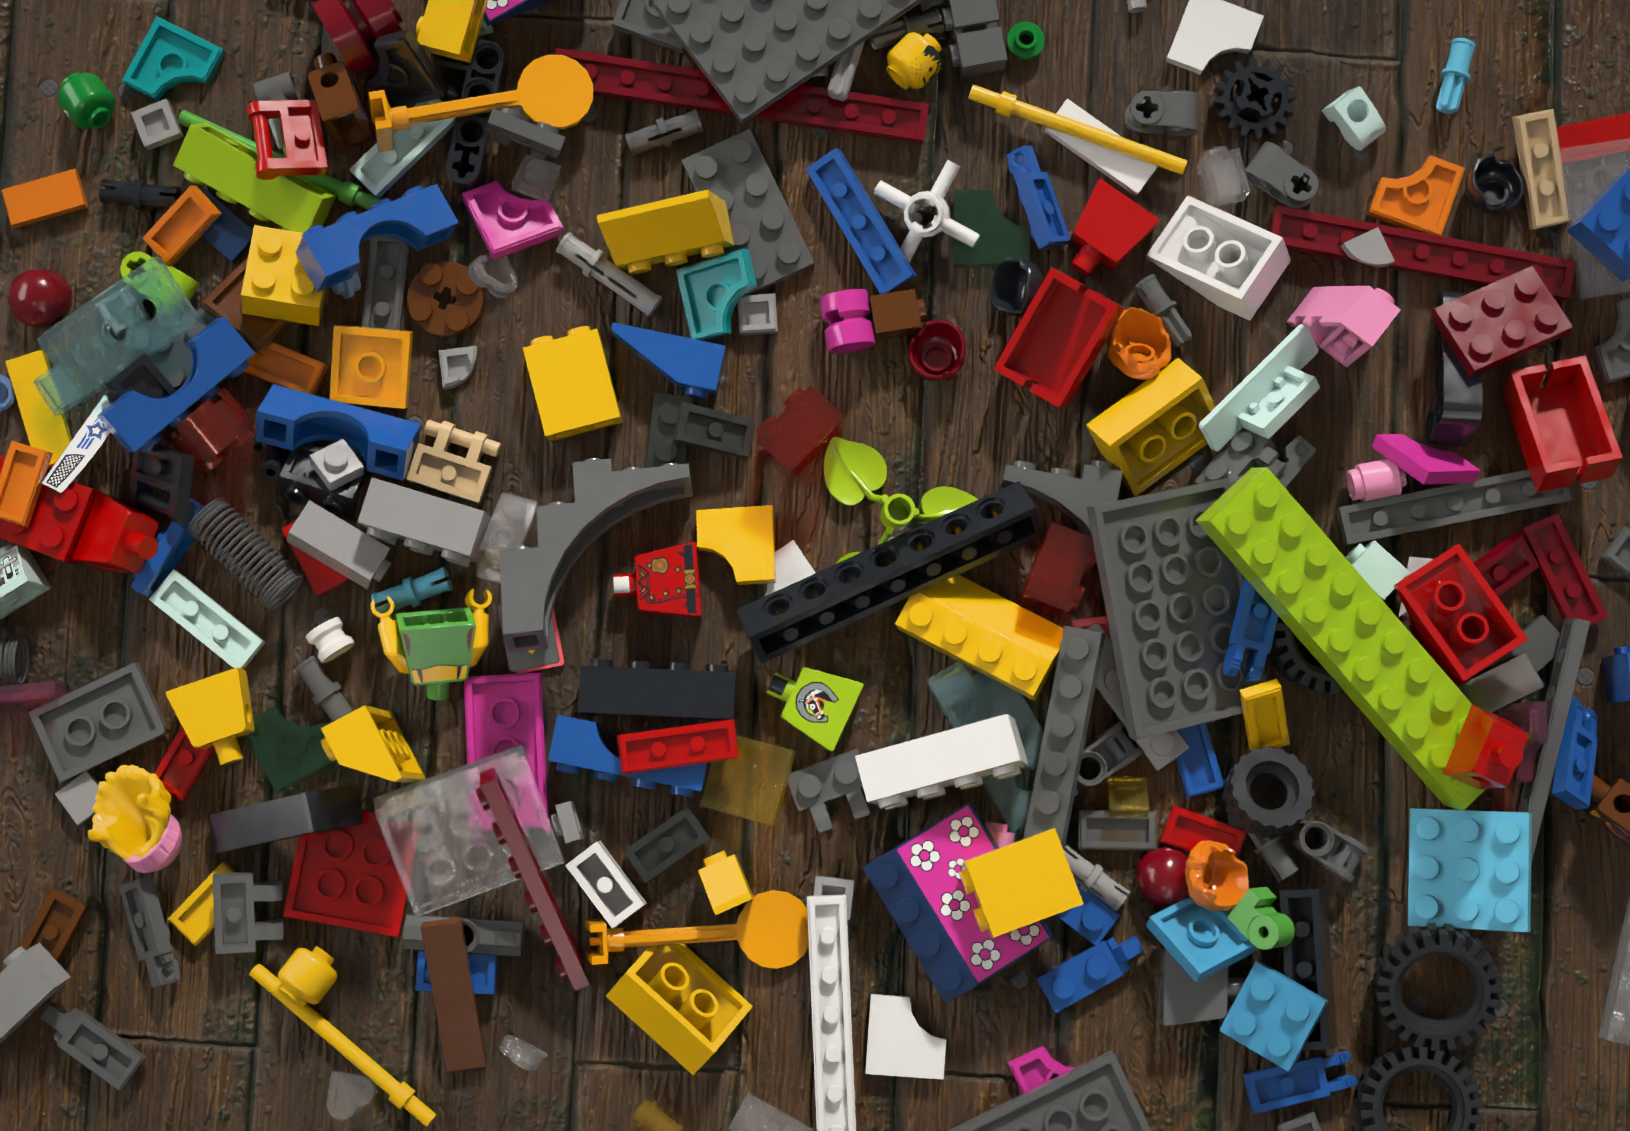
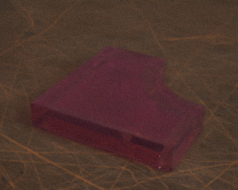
[1499,701,1548,782]

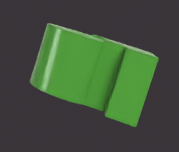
[1227,887,1295,950]

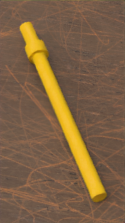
[968,84,1188,175]
[249,963,437,1127]

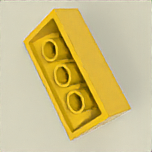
[895,574,1064,701]
[321,705,426,784]

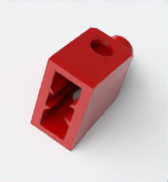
[1070,178,1160,277]
[70,490,158,574]
[1443,705,1528,789]

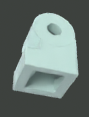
[1321,86,1386,151]

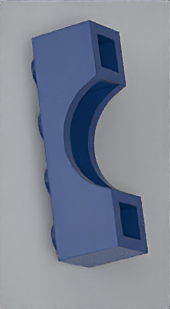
[295,184,459,292]
[97,316,255,453]
[255,384,421,481]
[548,715,708,798]

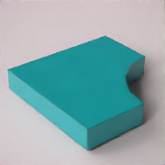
[121,16,226,102]
[676,248,757,342]

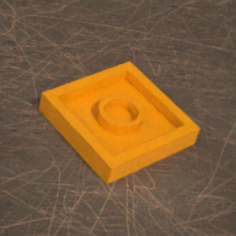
[329,325,413,409]

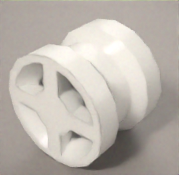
[305,617,355,663]

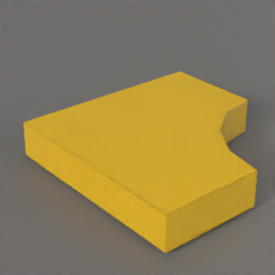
[696,505,776,585]

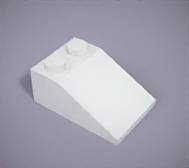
[1146,195,1291,321]

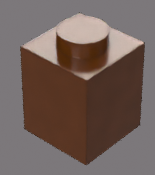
[869,289,927,340]

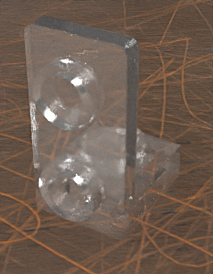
[476,492,538,583]

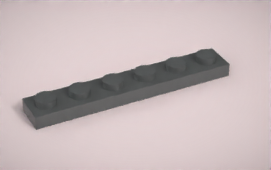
[1336,470,1572,546]
[1024,625,1106,850]

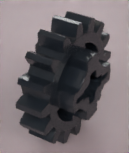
[1212,58,1297,142]

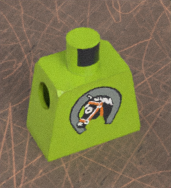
[766,667,864,752]

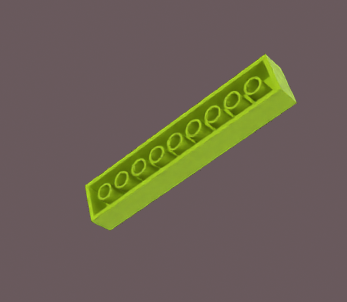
[1195,467,1486,811]

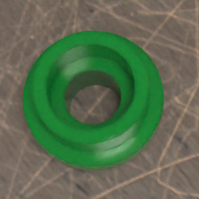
[1007,22,1045,60]

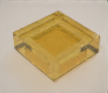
[1106,777,1149,817]

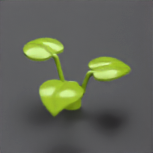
[823,437,978,564]

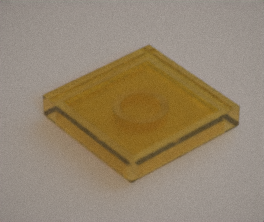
[700,735,796,827]

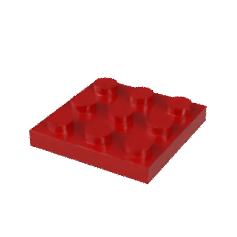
[283,810,423,937]

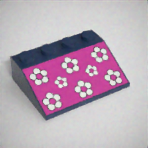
[863,801,1054,1004]

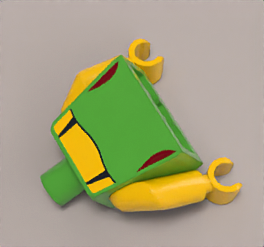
[371,589,492,700]

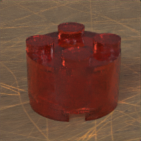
[166,387,256,474]

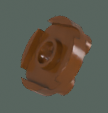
[407,261,485,339]

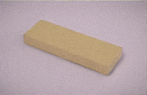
[1512,109,1571,229]

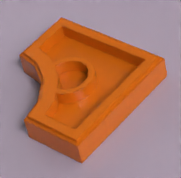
[1367,155,1465,236]

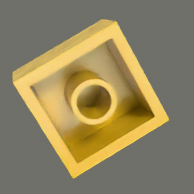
[241,225,326,326]

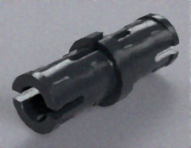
[99,178,181,210]

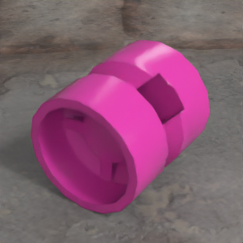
[819,289,876,354]

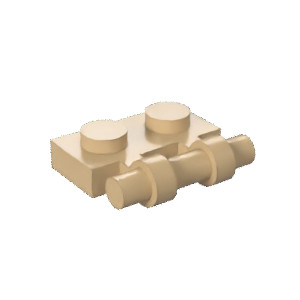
[406,419,501,505]

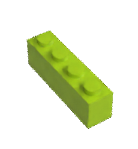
[173,123,337,233]

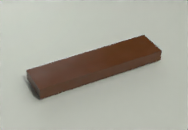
[421,917,487,1072]

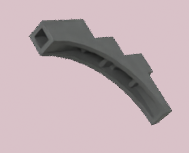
[499,458,693,653]
[1000,460,1123,542]

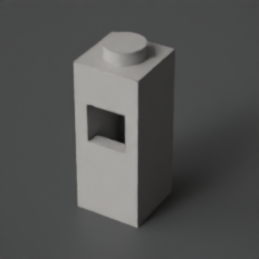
[287,500,391,589]

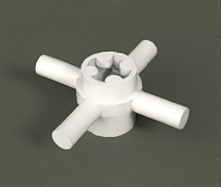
[874,160,980,262]

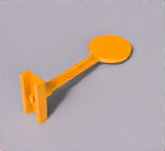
[369,55,593,152]
[584,890,809,969]

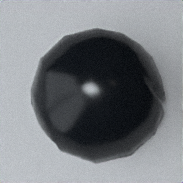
[1465,154,1524,215]
[990,257,1044,317]

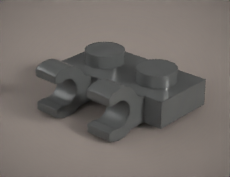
[486,107,565,161]
[1195,428,1287,486]
[785,748,870,834]
[213,872,284,954]

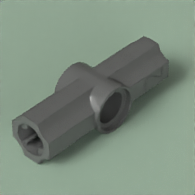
[403,914,525,956]

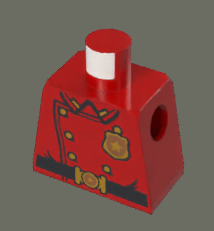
[613,542,702,619]

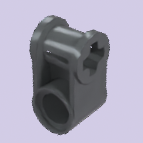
[1124,91,1198,137]
[1242,141,1318,209]
[1077,721,1143,787]
[1291,820,1371,884]

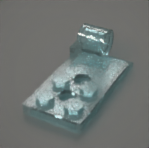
[33,256,202,416]
[926,661,1079,832]

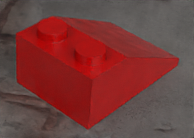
[1394,543,1528,687]

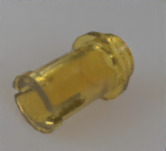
[632,1098,683,1131]

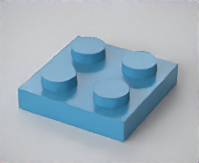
[1146,897,1257,983]
[1219,961,1329,1072]

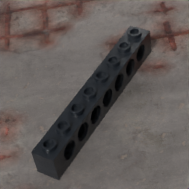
[736,481,1045,664]

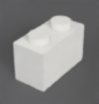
[565,841,647,929]

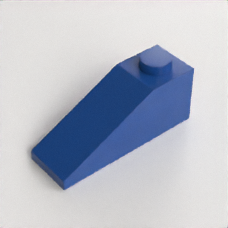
[611,323,727,400]

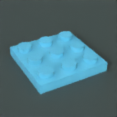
[1408,808,1532,932]

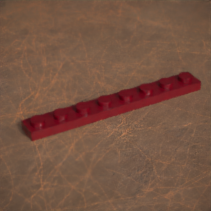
[1269,205,1576,301]

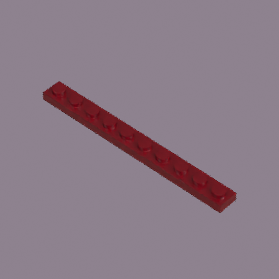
[555,48,929,144]

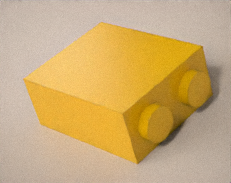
[523,326,623,442]
[959,828,1084,938]

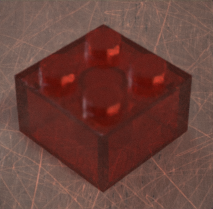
[756,385,845,483]
[1018,522,1096,618]

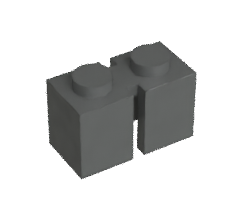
[941,0,1007,78]

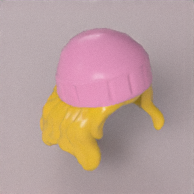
[88,765,183,873]

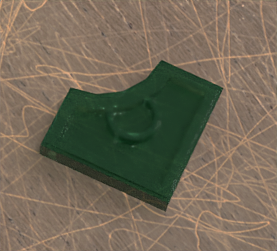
[953,189,1030,267]
[245,707,337,794]

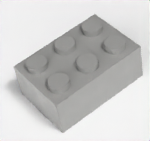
[358,478,494,567]

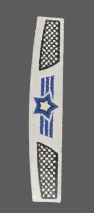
[42,395,112,493]

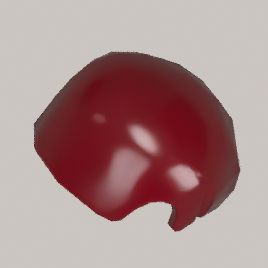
[8,270,72,327]
[909,320,967,381]
[1135,846,1190,909]

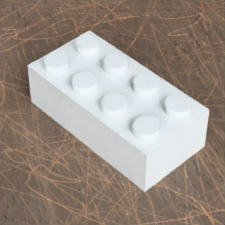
[855,714,1028,810]

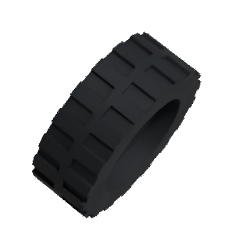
[1222,746,1315,838]

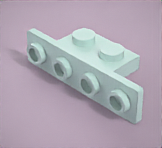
[1199,324,1320,452]

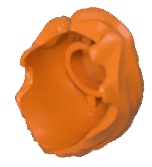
[1106,307,1171,380]
[1185,840,1249,912]

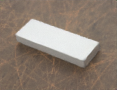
[1044,99,1158,196]

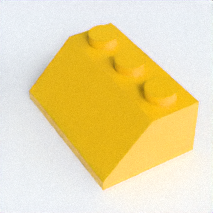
[597,190,734,274]
[1086,358,1216,497]
[606,944,753,1075]

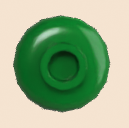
[57,73,116,129]

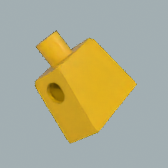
[166,668,254,766]

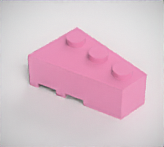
[1287,286,1401,368]

